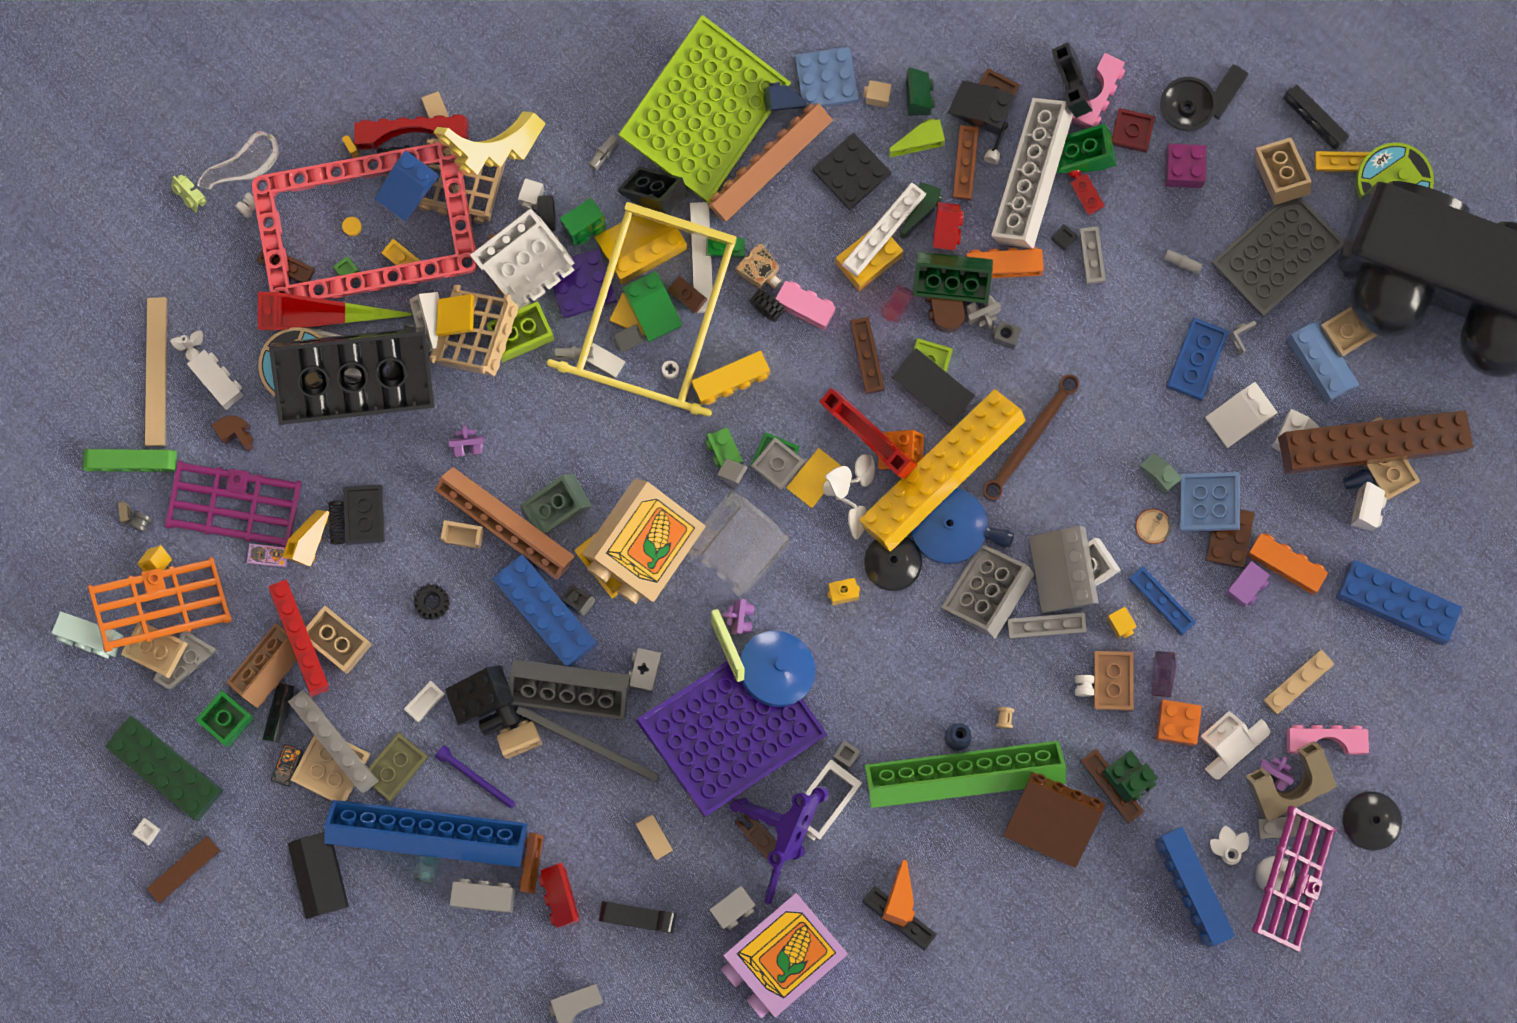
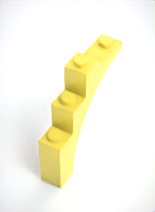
[434,111,546,175]

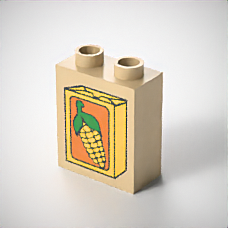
[582,478,706,605]

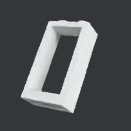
[805,760,862,841]

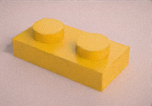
[381,239,420,265]

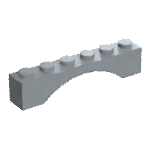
[288,689,378,794]

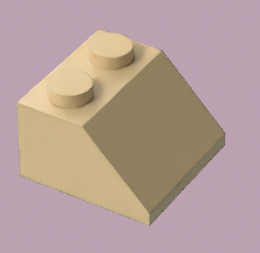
[497,720,543,759]

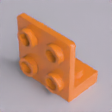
[878,430,924,470]

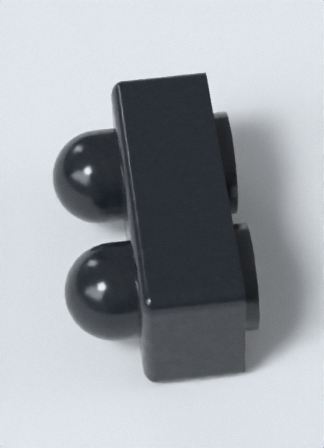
[1337,181,1517,378]

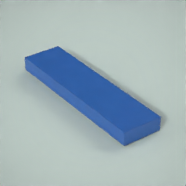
[1128,566,1196,636]

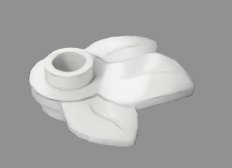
[1210,826,1249,865]

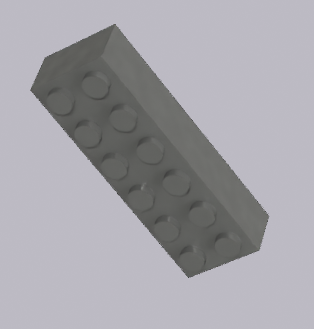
[509,659,630,720]

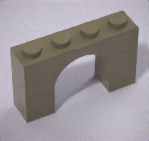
[1245,741,1337,822]

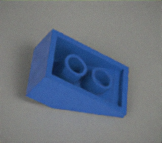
[375,150,439,222]

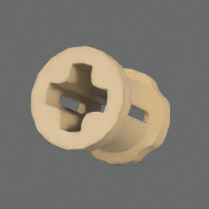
[996,707,1015,729]

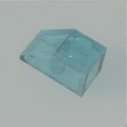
[414,855,442,885]

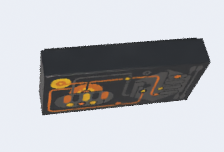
[271,744,304,787]

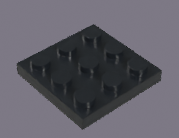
[812,132,891,210]

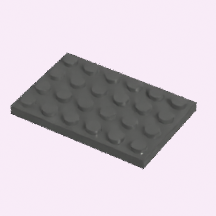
[1211,197,1344,318]

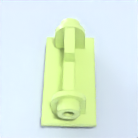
[171,174,207,213]

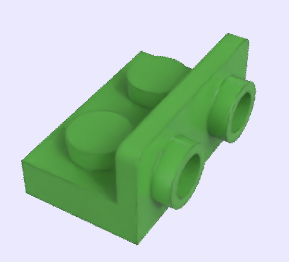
[705,427,743,468]

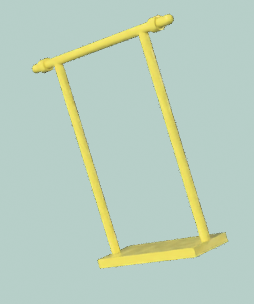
[547,202,737,417]

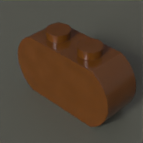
[925,297,965,333]

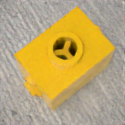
[827,578,860,606]

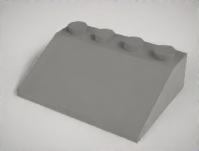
[1029,526,1099,613]
[942,544,1034,639]

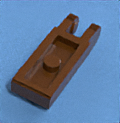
[735,813,777,860]

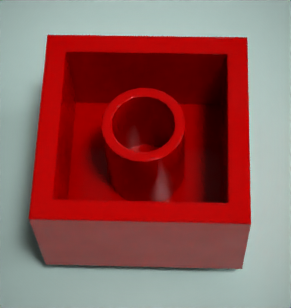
[933,202,964,250]

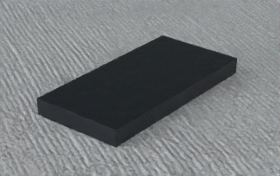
[892,348,975,425]

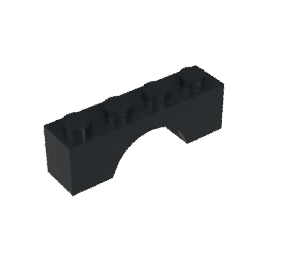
[1052,42,1093,118]

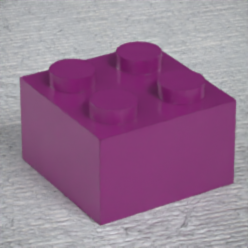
[1165,144,1206,188]

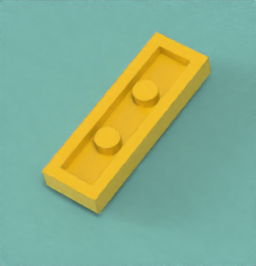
[1314,151,1370,172]

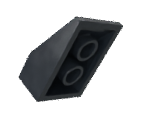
[947,80,1015,136]
[618,166,688,215]

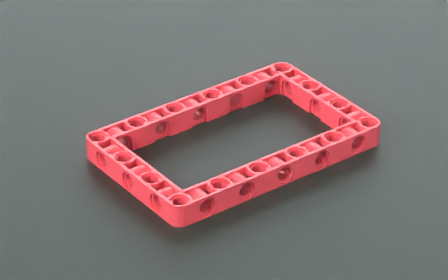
[252,142,478,300]

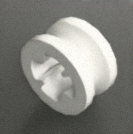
[662,361,679,379]

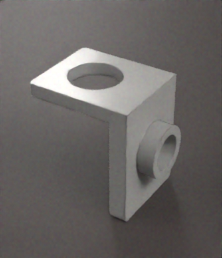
[1229,321,1256,356]

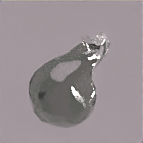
[197,131,280,190]

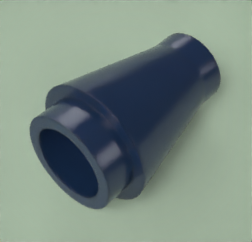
[1343,469,1373,490]
[984,527,1014,548]

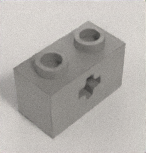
[628,648,662,693]

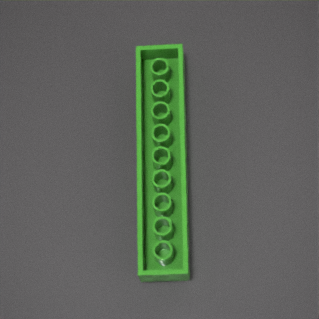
[865,740,1066,808]

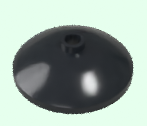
[1160,77,1217,131]
[864,537,922,591]
[1343,791,1402,851]

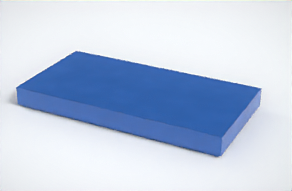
[1166,318,1229,401]

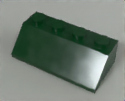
[912,252,993,304]

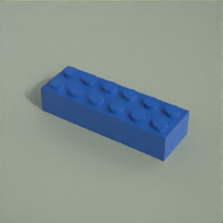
[492,554,598,667]
[1335,560,1463,645]
[1155,826,1235,947]

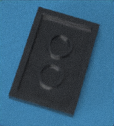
[343,485,385,545]

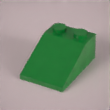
[1057,123,1117,173]
[622,271,683,342]

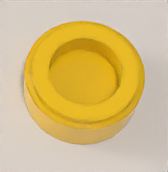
[342,217,362,237]

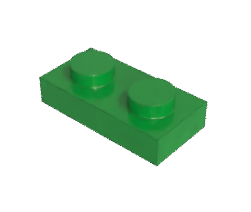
[706,238,745,258]

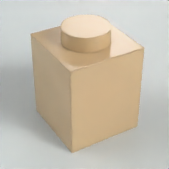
[863,80,892,108]

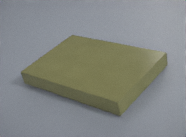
[368,732,429,802]

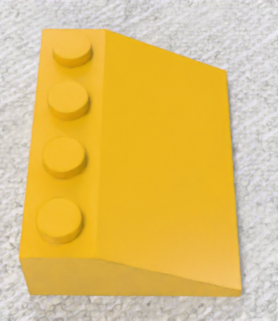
[594,215,687,285]

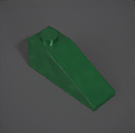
[901,182,943,239]

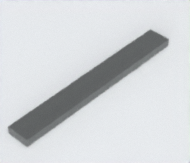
[516,706,659,783]

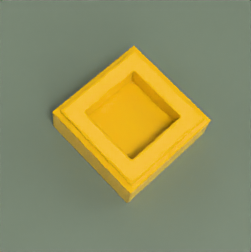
[342,135,359,158]

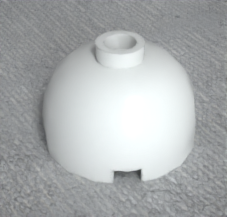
[1255,856,1296,892]

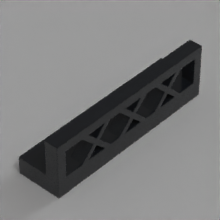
[1282,84,1349,150]

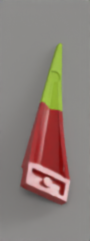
[258,292,412,330]

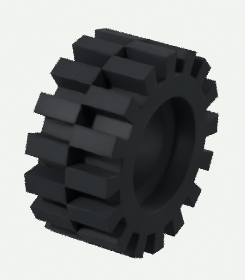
[749,289,785,322]
[413,584,450,620]

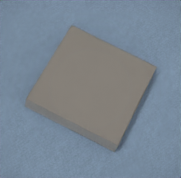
[751,437,805,491]

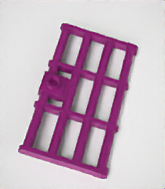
[165,460,302,548]
[1251,806,1336,952]

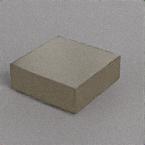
[118,502,132,525]

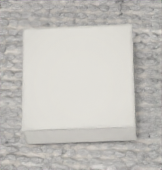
[132,818,161,845]

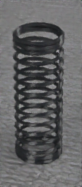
[328,501,345,545]

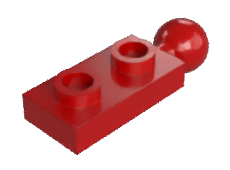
[1067,170,1105,216]

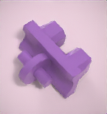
[449,424,485,457]
[722,599,755,636]
[1260,756,1294,791]

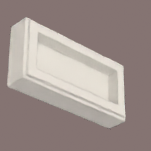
[586,343,626,378]
[404,681,445,723]

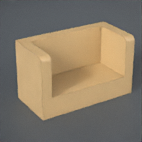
[441,520,484,549]

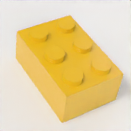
[835,229,904,291]

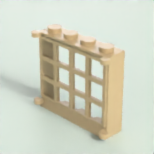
[418,138,507,224]
[429,284,519,377]

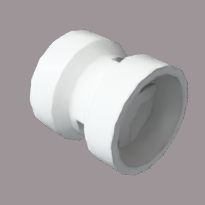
[235,192,256,219]
[1075,675,1094,697]

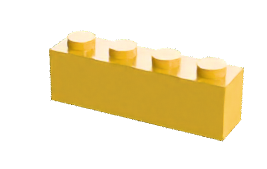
[691,350,770,405]

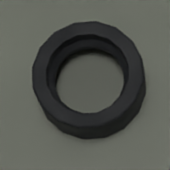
[537,195,556,231]

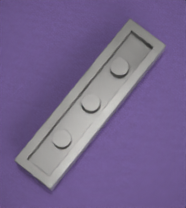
[1007,613,1087,639]

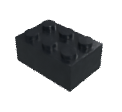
[445,665,514,725]

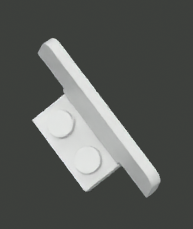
[1201,711,1270,779]

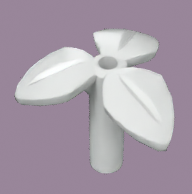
[170,330,203,361]

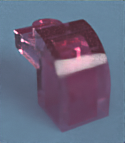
[880,284,914,323]

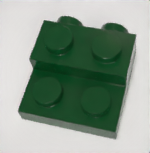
[1102,750,1159,803]

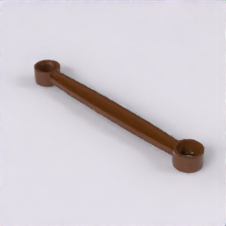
[983,374,1079,501]

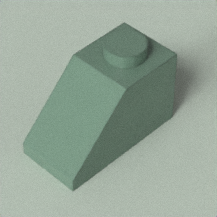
[1139,453,1182,494]

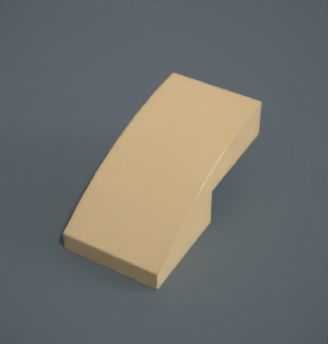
[635,814,673,860]

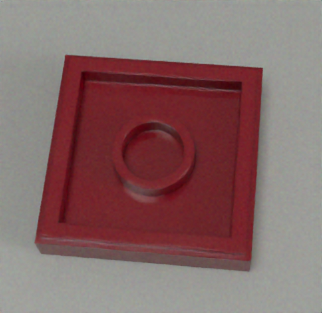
[1112,108,1155,153]

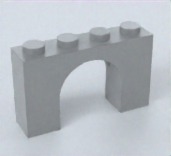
[549,984,603,1023]

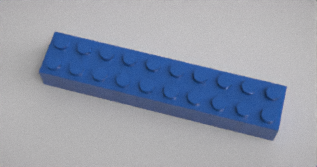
[324,800,527,867]

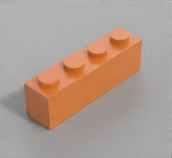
[966,247,1044,278]
[1247,533,1328,595]

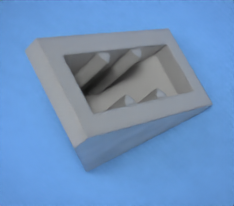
[717,459,748,489]

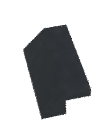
[288,832,349,919]

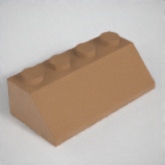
[226,623,297,708]

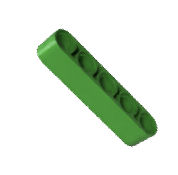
[82,449,177,472]

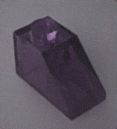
[1151,651,1177,697]

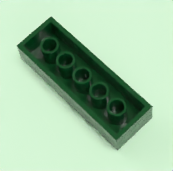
[105,716,224,821]

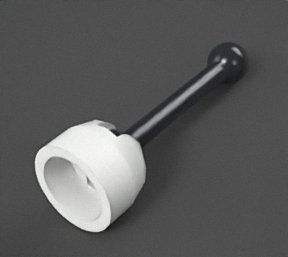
[984,122,1009,165]

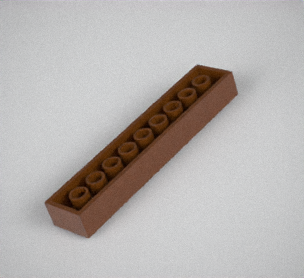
[1278,410,1474,474]

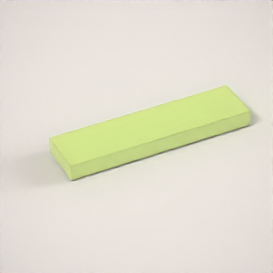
[711,609,745,682]

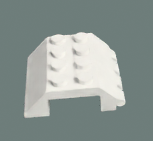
[470,208,574,309]

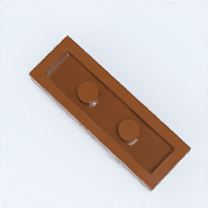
[519,832,544,894]

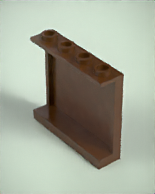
[1003,772,1105,868]

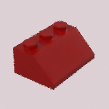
[538,863,580,928]

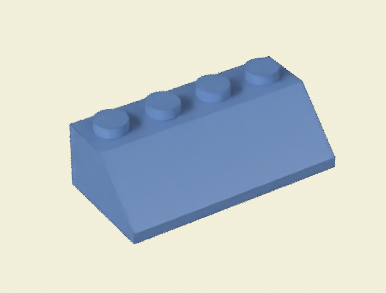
[1287,321,1359,404]

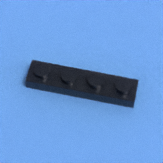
[862,885,937,951]

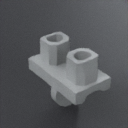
[966,295,1001,329]

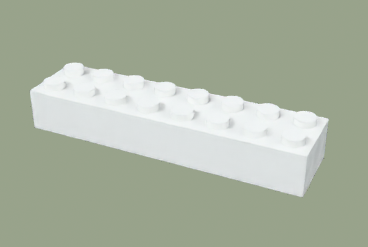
[991,98,1073,249]

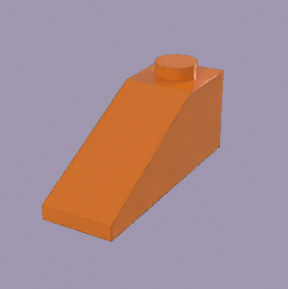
[882,859,915,927]

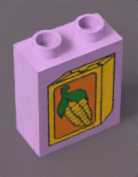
[721,893,848,1018]

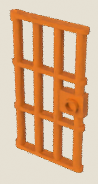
[87,557,232,652]

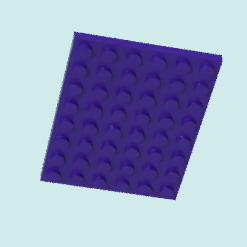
[636,652,828,818]

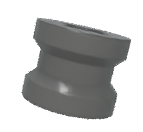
[128,511,152,533]

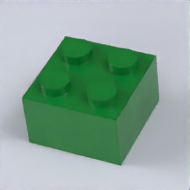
[560,197,606,247]
[196,690,255,747]

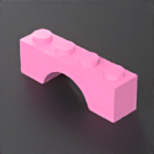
[1071,53,1125,129]
[1286,725,1369,755]

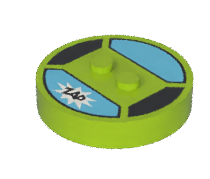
[1355,143,1434,200]

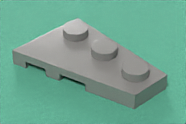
[153,631,218,690]

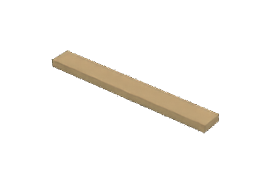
[145,297,168,447]

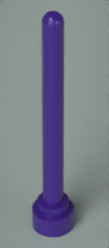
[435,745,515,808]

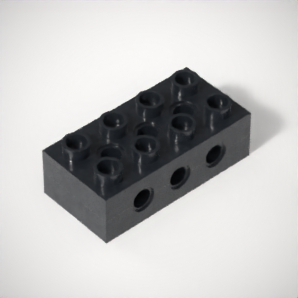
[269,327,435,425]

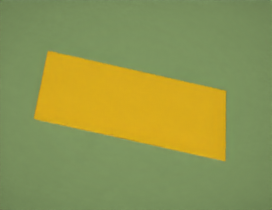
[786,448,841,508]

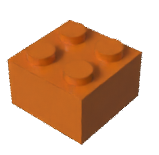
[1155,700,1202,746]

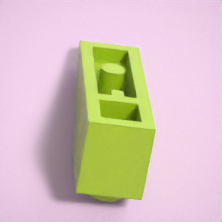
[888,119,945,158]

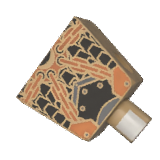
[736,243,782,289]

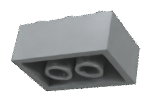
[450,878,516,913]

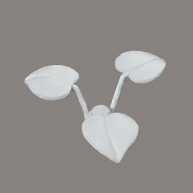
[823,454,875,540]

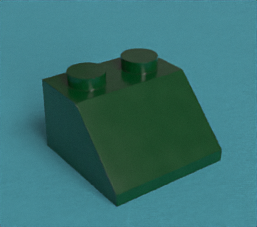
[906,68,935,116]

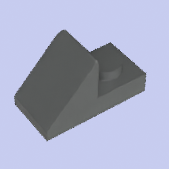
[561,584,596,616]

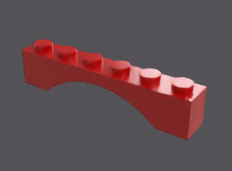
[354,114,469,150]
[819,388,917,479]
[268,579,329,697]

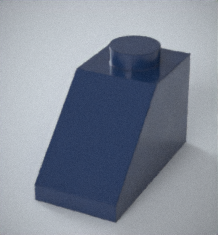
[764,82,807,111]

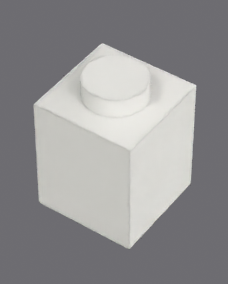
[518,178,544,210]

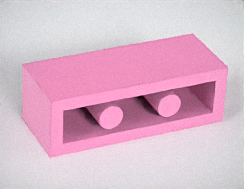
[776,281,836,331]

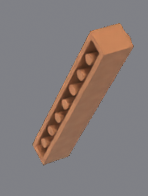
[707,103,833,221]
[435,467,575,580]

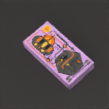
[247,544,287,568]

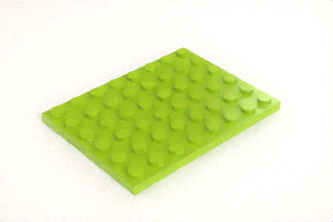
[617,15,791,202]

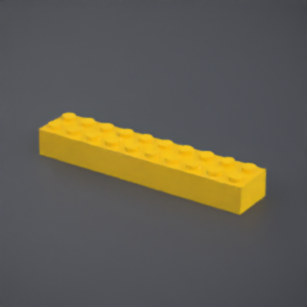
[859,389,1026,552]

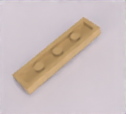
[1263,649,1334,715]

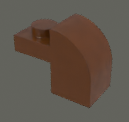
[212,416,255,451]

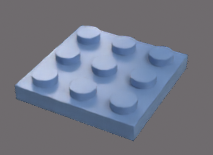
[795,47,859,109]
[1181,472,1240,531]

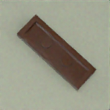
[256,248,315,283]

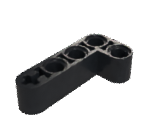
[598,901,677,934]

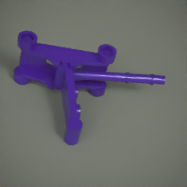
[730,786,829,904]

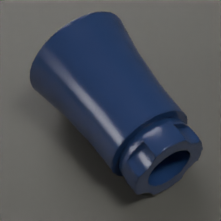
[944,723,972,751]

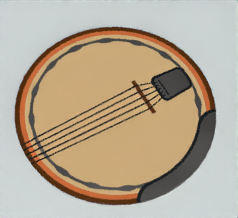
[1135,509,1172,544]

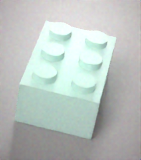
[52,611,124,659]

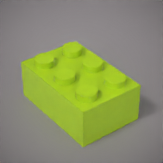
[486,301,555,363]

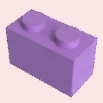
[1225,561,1270,608]

